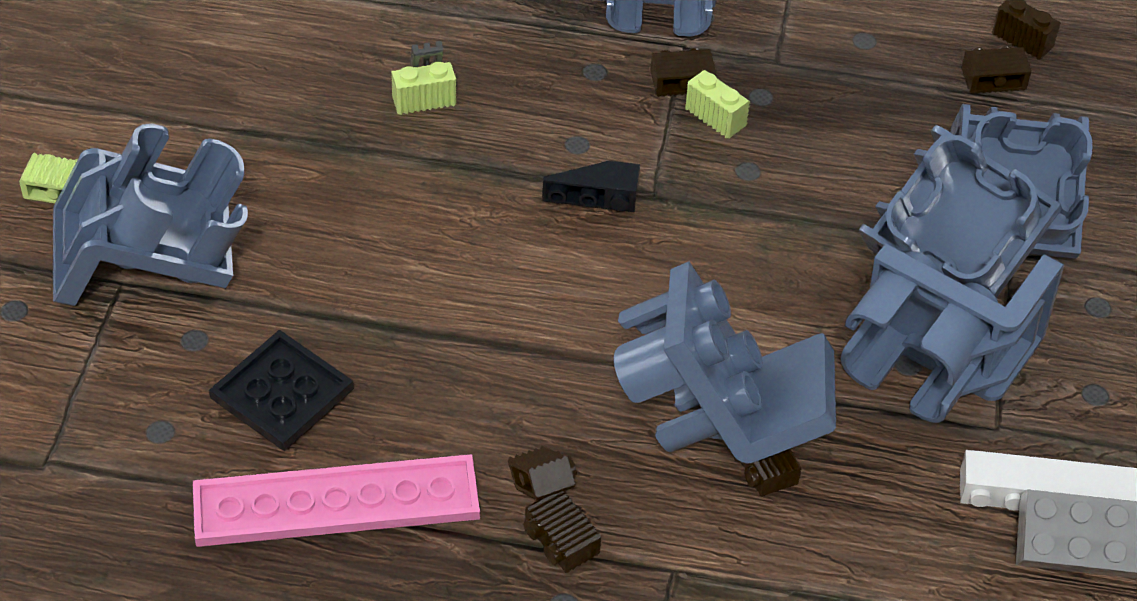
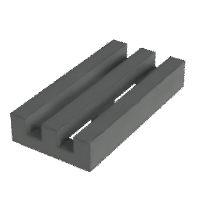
[410,41,443,67]

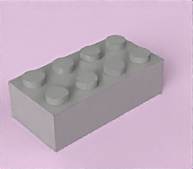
[1016,489,1137,579]

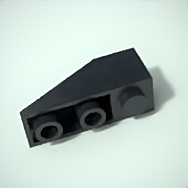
[542,160,640,212]

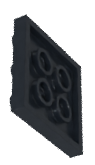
[209,330,354,451]

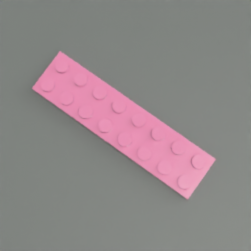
[193,454,480,547]

